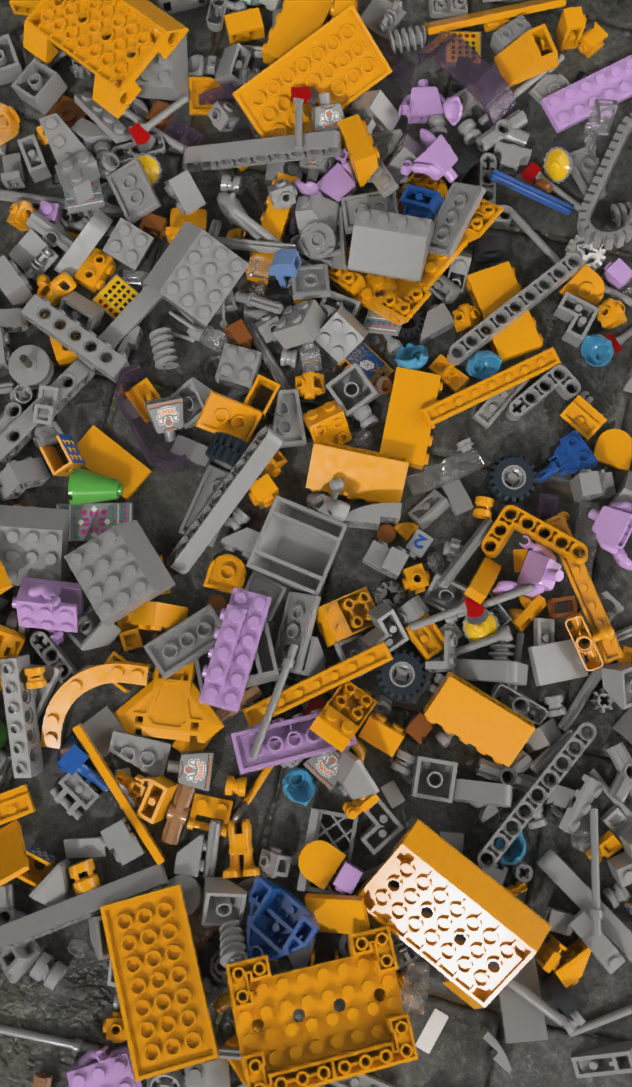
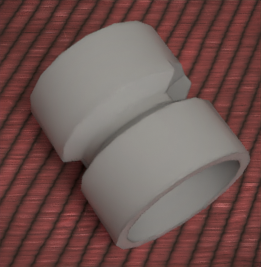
[29,952,68,991]

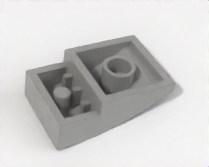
[341,503,402,530]

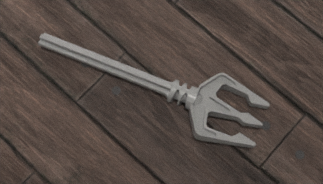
[0,182,138,237]

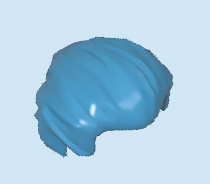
[581,334,614,367]
[395,343,429,370]
[466,350,503,380]
[282,766,316,806]
[493,829,527,865]

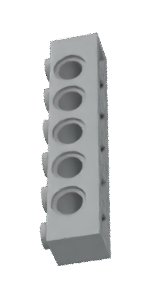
[21,294,129,383]
[0,654,44,778]

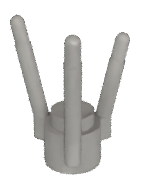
[168,310,206,343]

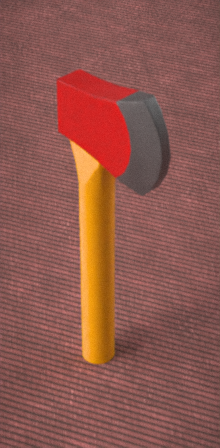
[232,766,274,823]

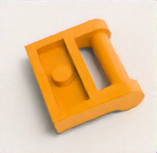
[187,793,234,837]

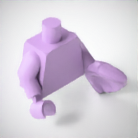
[398,79,463,125]
[400,128,458,183]
[293,149,357,206]
[588,501,632,571]
[491,535,564,597]

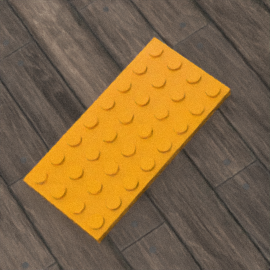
[232,4,393,138]
[100,884,220,1082]

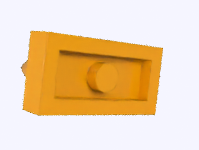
[508,595,547,633]

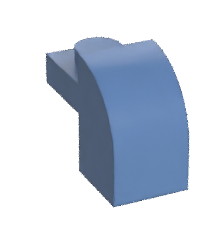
[268,249,302,289]

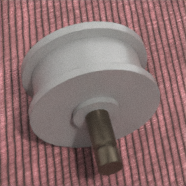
[8,345,54,390]

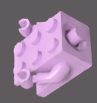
[12,577,84,645]
[66,1044,144,1087]

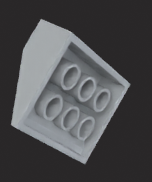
[348,207,435,283]

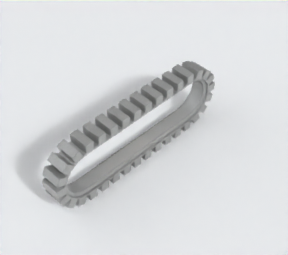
[577,113,632,250]

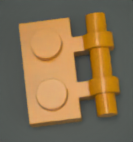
[342,794,380,819]

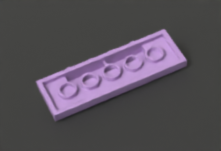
[199,587,272,713]
[231,709,357,775]

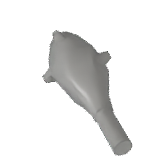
[216,191,263,241]

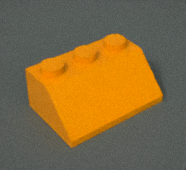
[337,114,380,187]

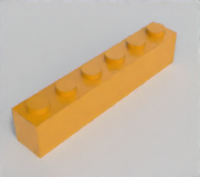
[245,172,299,286]

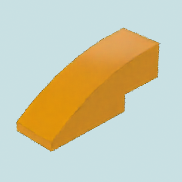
[464,556,502,604]

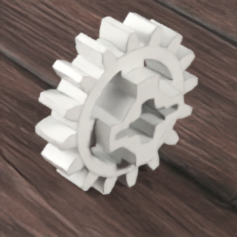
[564,235,606,271]

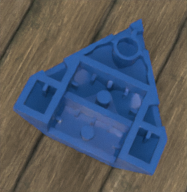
[246,876,320,962]

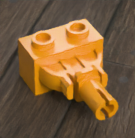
[115,770,178,825]

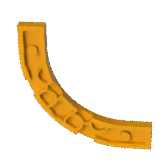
[41,661,150,749]

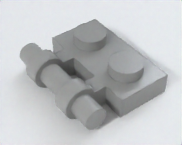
[49,771,101,820]

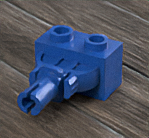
[399,184,444,219]
[536,429,598,484]
[57,734,109,792]

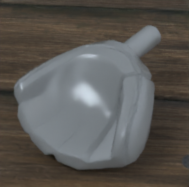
[188,54,204,77]

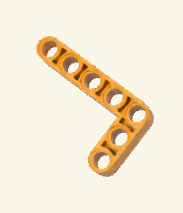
[481,505,588,564]

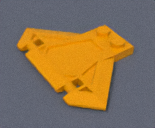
[113,661,225,743]

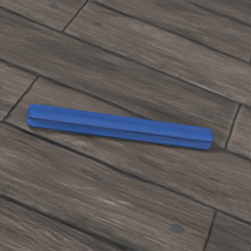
[489,169,573,215]

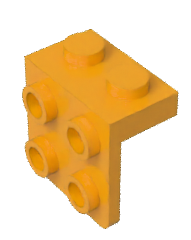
[166,208,207,244]
[302,400,352,445]

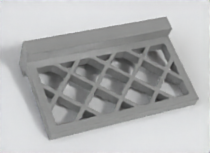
[297,806,359,895]

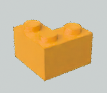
[131,602,188,632]

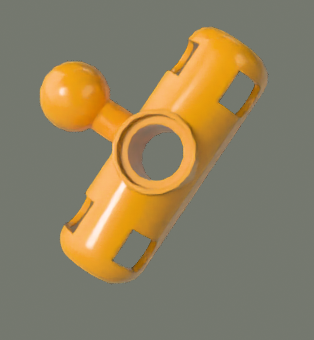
[26,272,76,317]
[565,613,615,671]

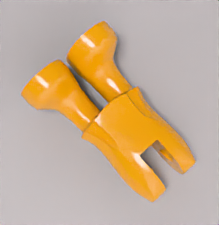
[223,819,261,879]

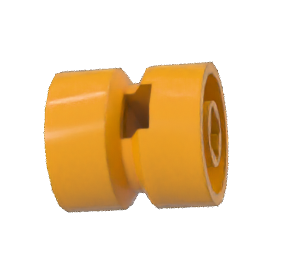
[67,858,101,895]

